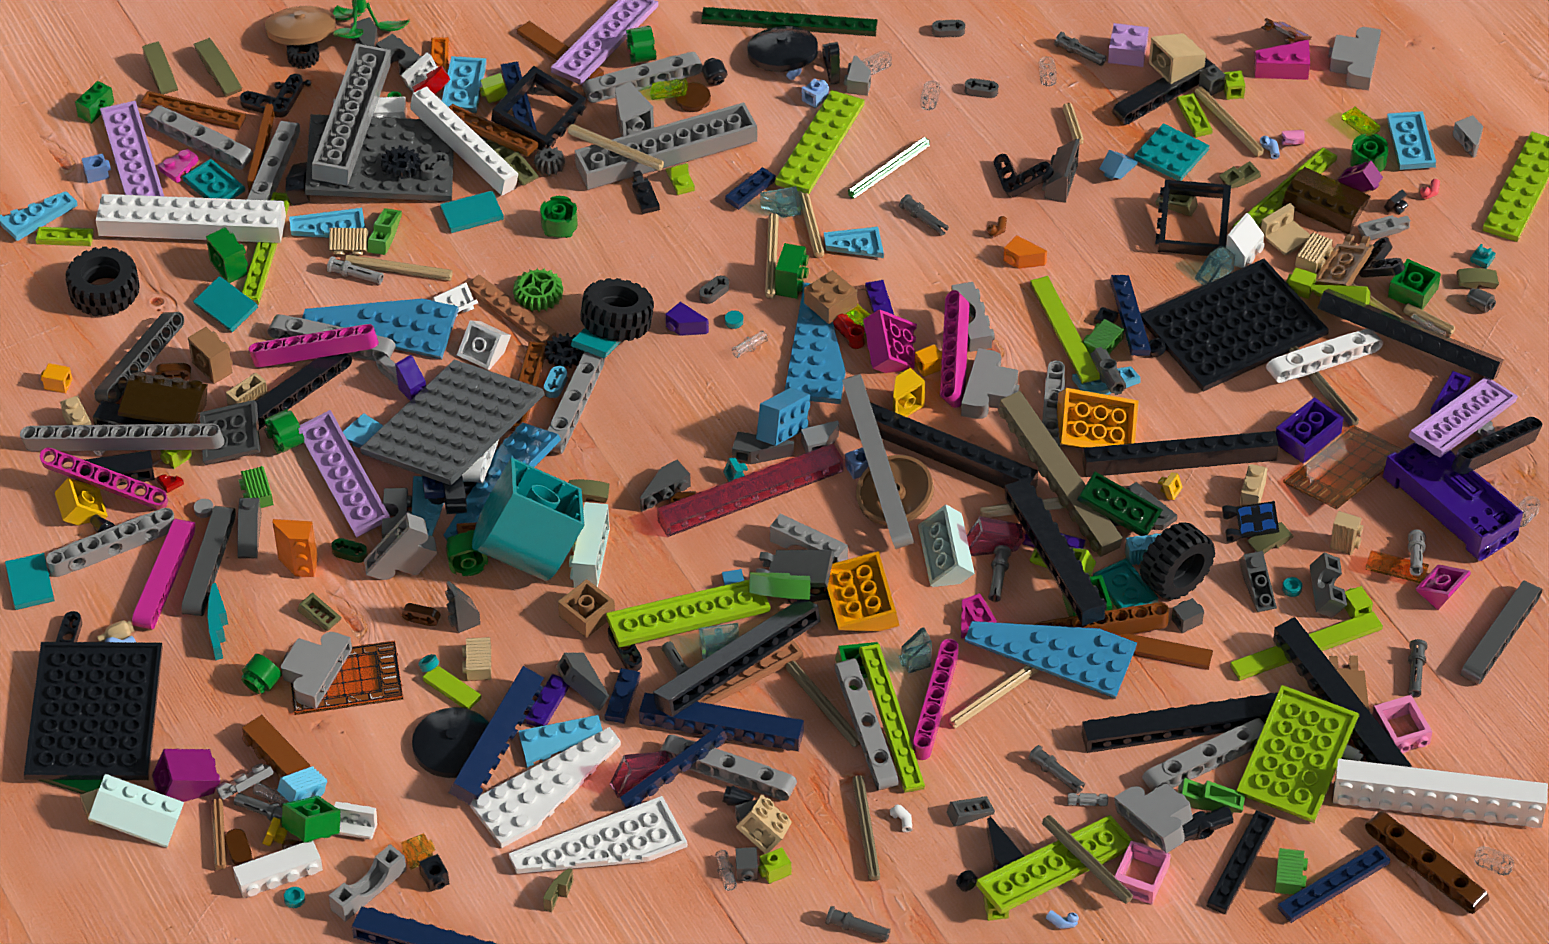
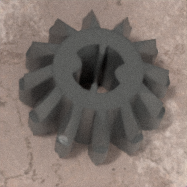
[534,146,565,176]

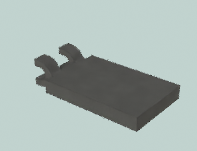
[756,550,834,587]

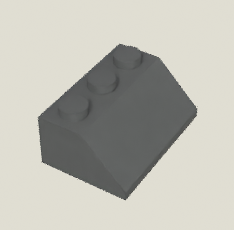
[1042,139,1080,203]

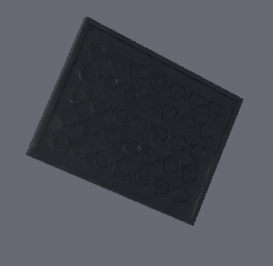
[1141,259,1329,392]
[24,642,163,780]

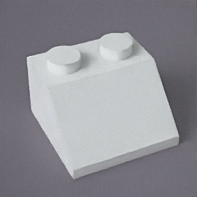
[1225,213,1265,268]
[457,320,511,370]

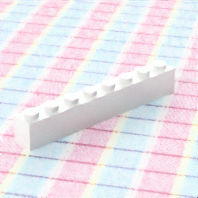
[410,87,518,196]

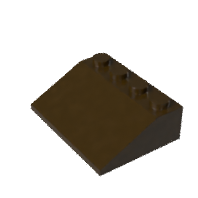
[1282,167,1371,234]
[118,372,208,424]

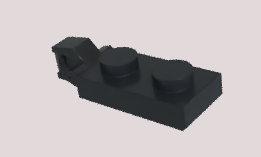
[632,170,660,214]

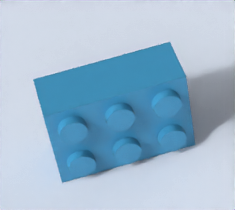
[756,388,811,446]

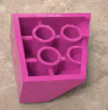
[1254,40,1310,80]
[863,309,917,373]

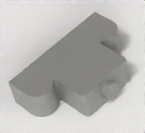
[1328,27,1381,91]
[961,348,1019,419]
[364,513,437,580]
[281,632,352,709]
[1114,784,1193,853]

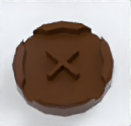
[675,83,711,112]

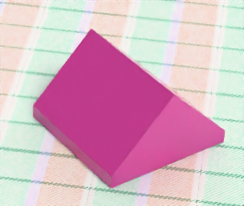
[1416,564,1471,610]

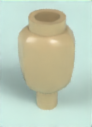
[97,620,135,642]

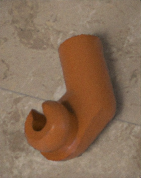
[987,216,1007,237]

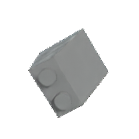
[615,82,654,137]

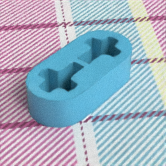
[544,366,568,398]

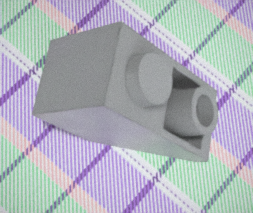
[844,56,871,96]
[1453,115,1483,158]
[801,421,839,458]

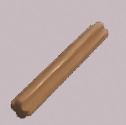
[211,798,226,870]

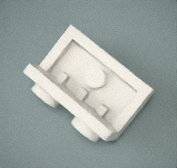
[401,52,438,93]
[432,283,478,317]
[334,802,377,840]

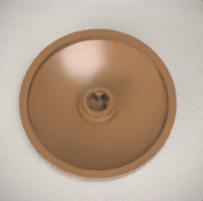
[265,6,336,45]
[856,455,934,525]

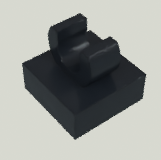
[1384,189,1408,215]

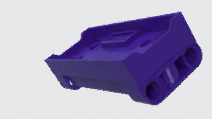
[1382,442,1523,561]

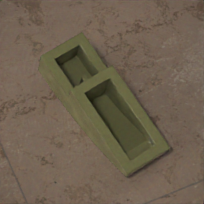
[142,41,178,95]

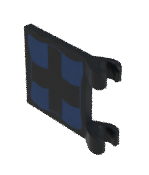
[1222,501,1280,543]

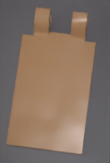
[1315,234,1374,286]
[1329,655,1370,712]

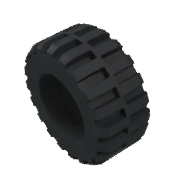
[66,247,140,316]
[580,278,654,342]
[1140,522,1215,600]

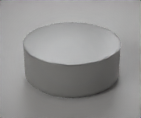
[194,499,214,518]

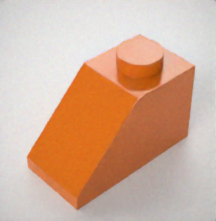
[1003,235,1047,269]

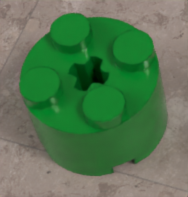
[626,25,657,64]
[1350,134,1388,172]
[540,196,578,238]
[264,409,305,454]
[446,530,488,577]

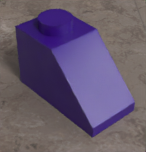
[665,301,709,336]
[395,355,426,401]

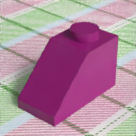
[1337,161,1383,192]

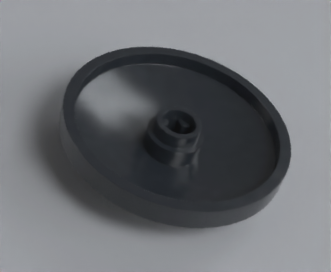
[747,26,818,72]
[412,707,489,778]

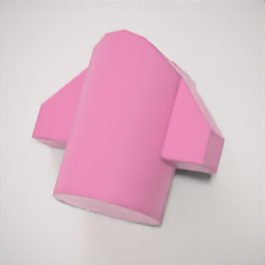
[1282,130,1305,145]

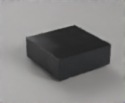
[1094,307,1119,324]

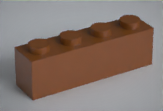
[242,715,310,780]

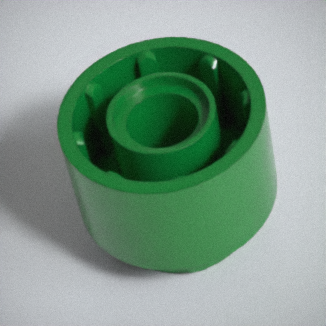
[241,653,282,694]

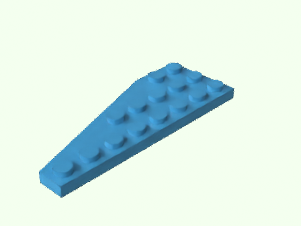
[784,283,845,404]
[302,298,459,359]
[444,423,562,540]
[964,621,1137,699]

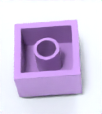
[1108,23,1149,67]

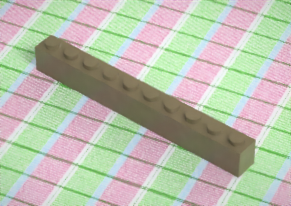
[998,391,1122,557]

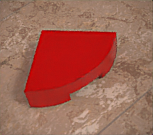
[157,474,184,493]

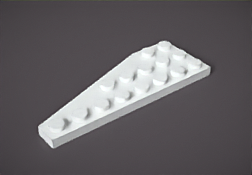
[470,727,621,848]
[509,796,688,874]

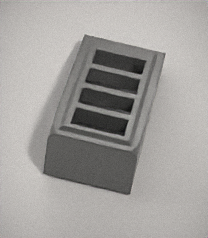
[947,796,995,827]

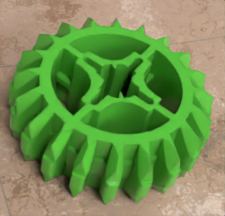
[513,268,564,313]

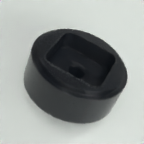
[1149,338,1166,357]
[956,870,978,892]

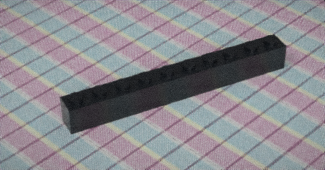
[1318,289,1504,380]
[870,402,1038,489]
[1082,431,1279,477]
[1005,479,1107,626]
[653,599,821,717]
[1273,617,1412,767]
[1081,693,1278,753]

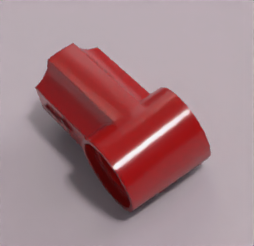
[833,313,865,349]

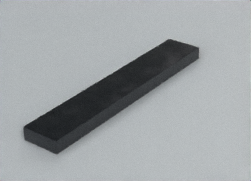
[1206,810,1275,915]

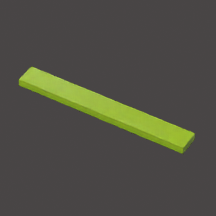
[1233,147,1337,228]
[242,192,290,304]
[1030,276,1100,384]
[1230,611,1383,681]
[859,644,925,793]

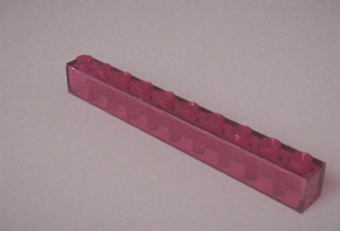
[657,444,843,537]

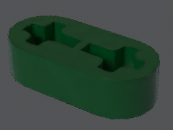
[331,538,368,563]

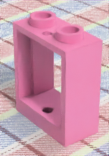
[1372,695,1432,753]
[1115,841,1171,904]

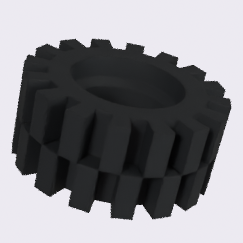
[286,42,320,69]

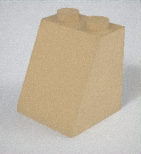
[1149,33,1206,84]

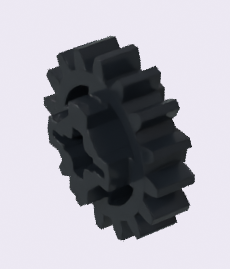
[381,145,421,179]
[545,333,585,369]

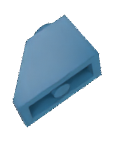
[1099,150,1138,180]

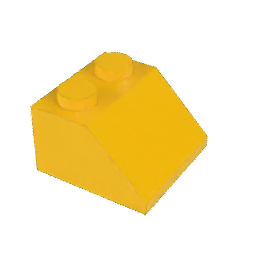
[893,368,925,417]
[55,477,108,526]

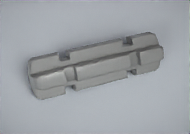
[1067,793,1108,806]

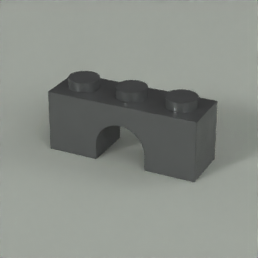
[376,34,421,75]
[382,488,412,540]
[1309,552,1347,618]

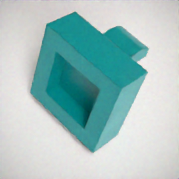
[1470,244,1496,269]
[723,458,748,485]

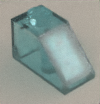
[760,187,801,218]
[1195,245,1235,285]
[698,623,739,659]
[899,627,932,673]

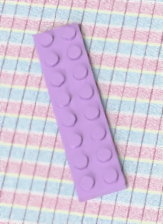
[551,0,658,85]
[100,101,164,196]
[1408,377,1518,457]
[298,410,390,538]

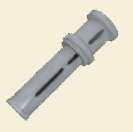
[327,256,384,284]
[1408,529,1426,576]

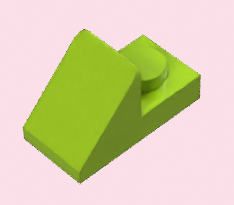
[666,163,695,195]

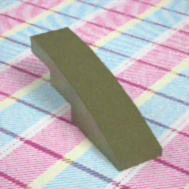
[194,38,242,97]
[485,139,539,186]

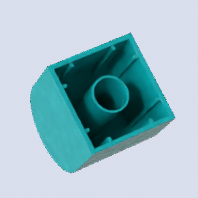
[472,457,585,581]

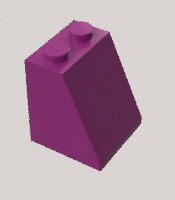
[152,749,220,802]

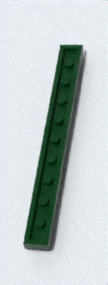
[701,7,878,37]

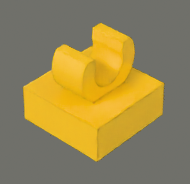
[1158,472,1183,500]
[262,817,288,847]

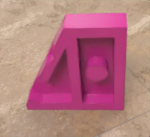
[158,149,199,183]
[961,593,997,639]

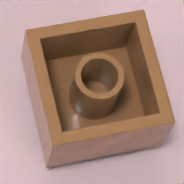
[804,270,857,324]
[188,327,233,384]
[558,579,615,638]

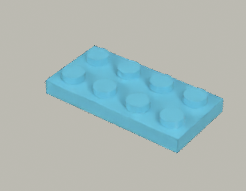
[442,56,487,113]
[1387,111,1436,170]

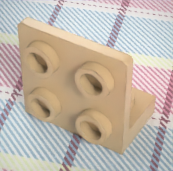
[1261,203,1310,255]
[736,795,792,854]

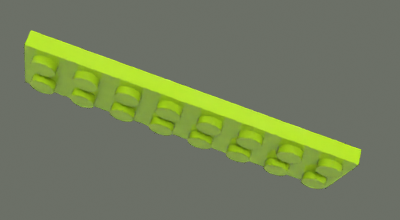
[775,90,865,194]
[1482,131,1549,242]
[606,580,771,647]
[976,815,1133,914]

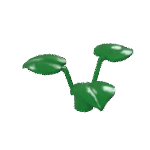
[333,0,410,38]

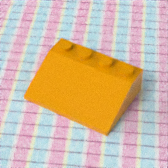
[1057,388,1138,448]
[827,551,900,631]

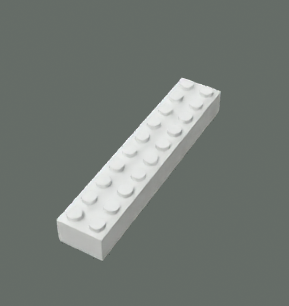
[95,194,286,243]
[1333,759,1548,828]

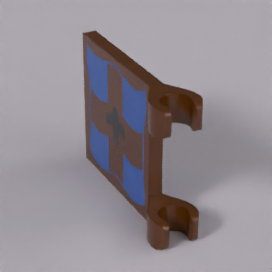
[1261,18,1312,44]

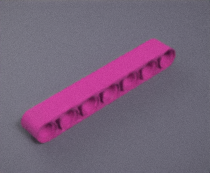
[940,290,969,408]
[248,324,379,367]
[40,448,168,510]
[132,519,195,630]
[913,639,958,760]

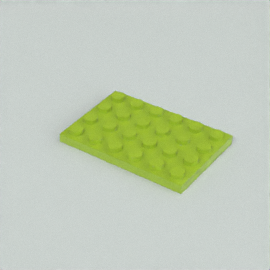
[1237,685,1359,823]

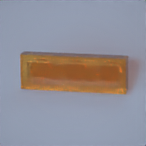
[1366,550,1429,583]

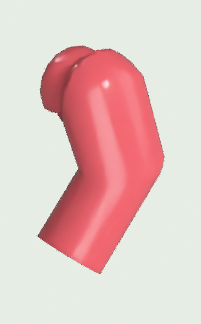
[1420,179,1440,199]

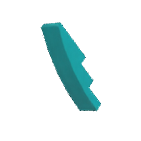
[208,583,228,660]

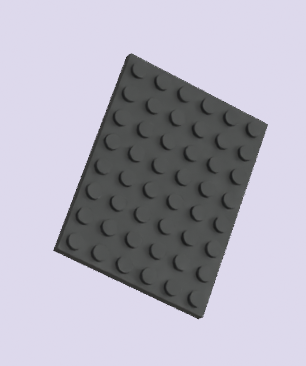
[305,114,454,201]
[360,359,545,485]

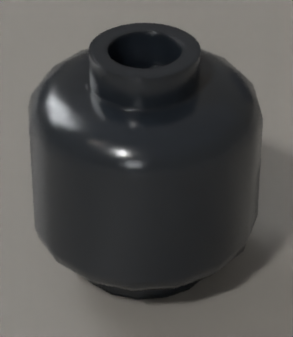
[702,58,727,85]

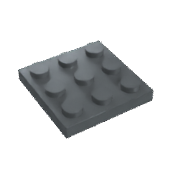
[200,400,261,465]

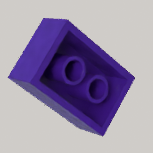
[1275,397,1344,464]

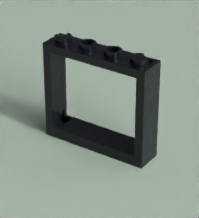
[491,66,586,151]
[1155,179,1231,258]

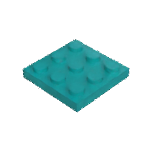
[1134,123,1209,181]

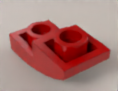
[412,65,450,94]

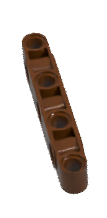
[1365,811,1489,914]

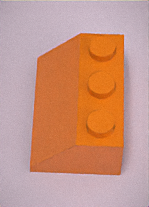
[272,519,318,577]

